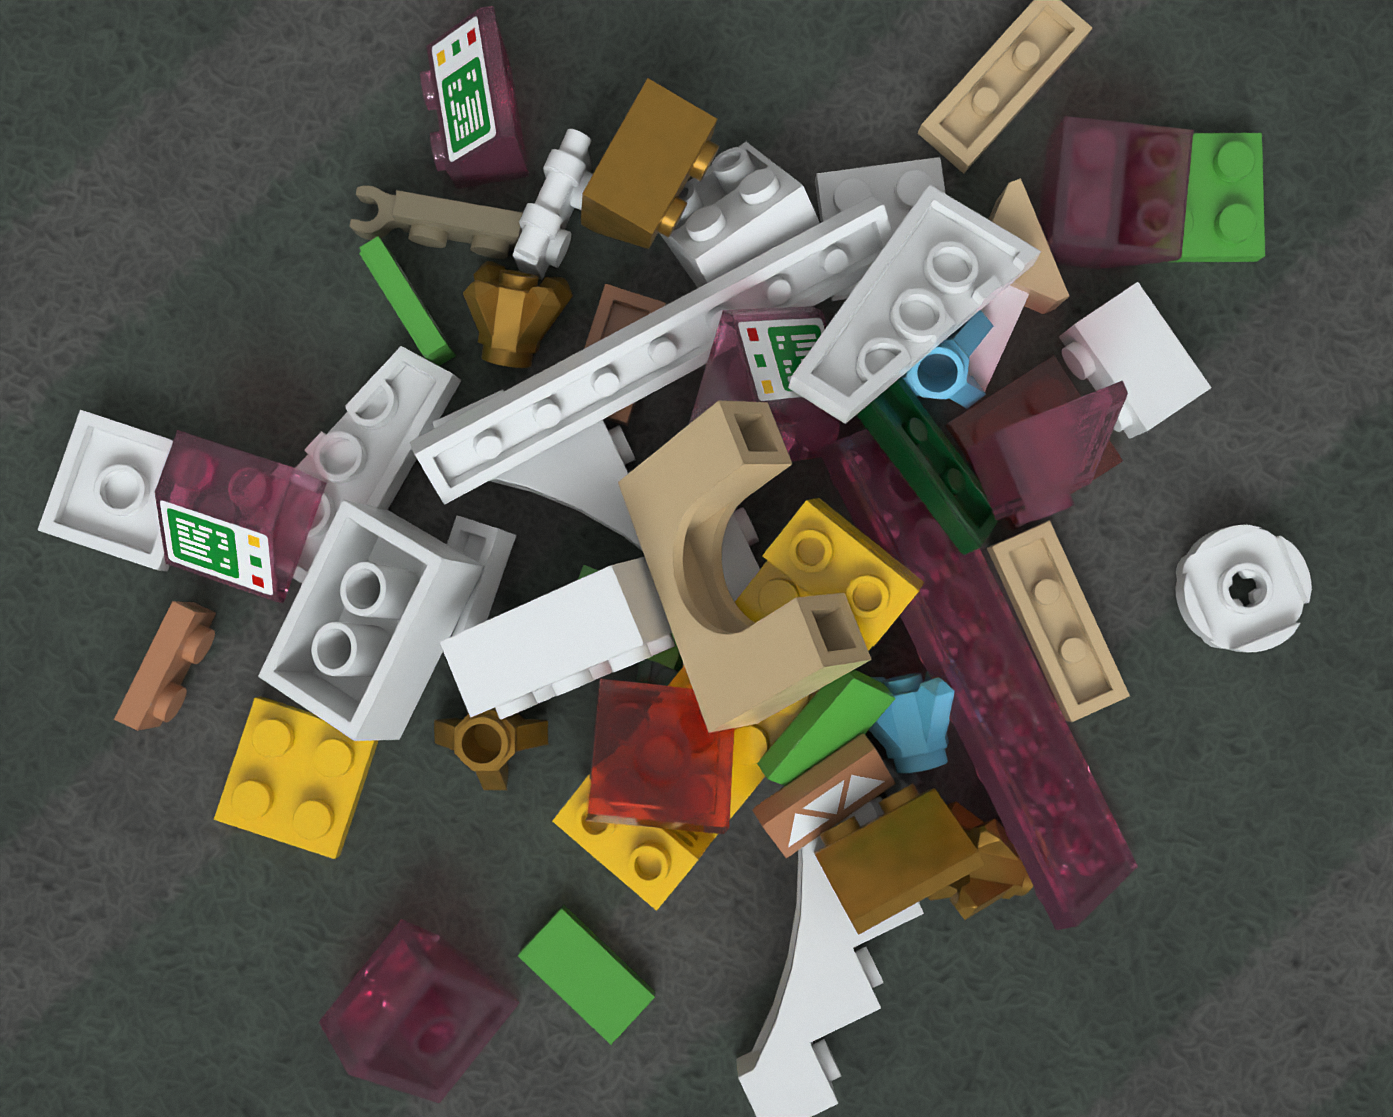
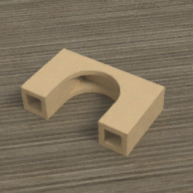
[618,400,872,733]

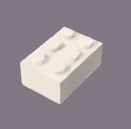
[258,500,485,741]
[440,557,676,720]

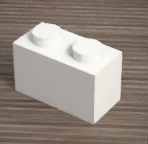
[1059,282,1211,439]

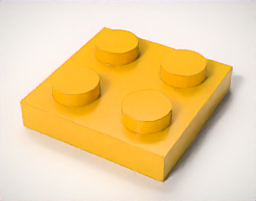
[214,696,379,859]

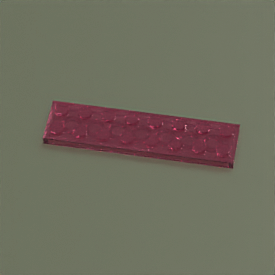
[819,429,1138,930]

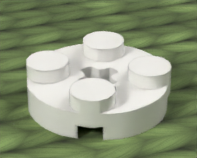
[1175,525,1312,652]

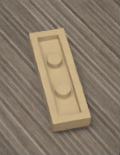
[918,0,1092,174]
[987,521,1130,722]

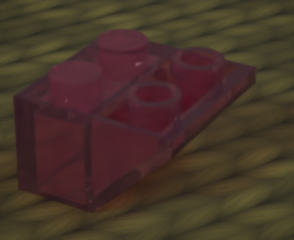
[1039,116,1194,269]

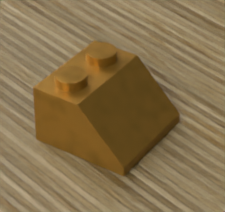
[581,78,719,249]
[814,784,986,935]

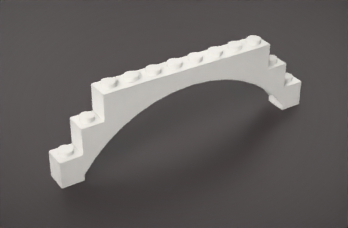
[432,389,924,1117]

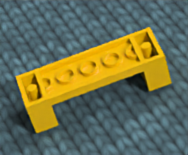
[552,498,924,911]

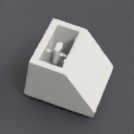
[659,142,820,288]

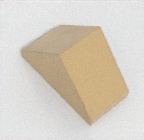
[988,178,1069,314]

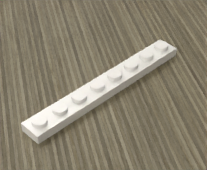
[409,196,893,505]

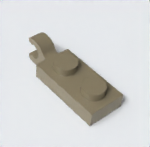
[350,186,523,259]

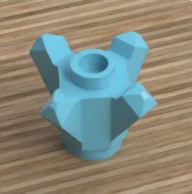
[901,310,994,409]
[869,665,960,773]

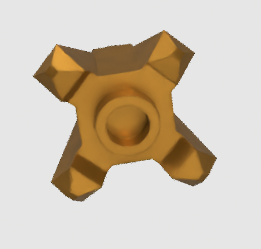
[463,261,573,368]
[434,708,548,790]
[927,802,1038,920]

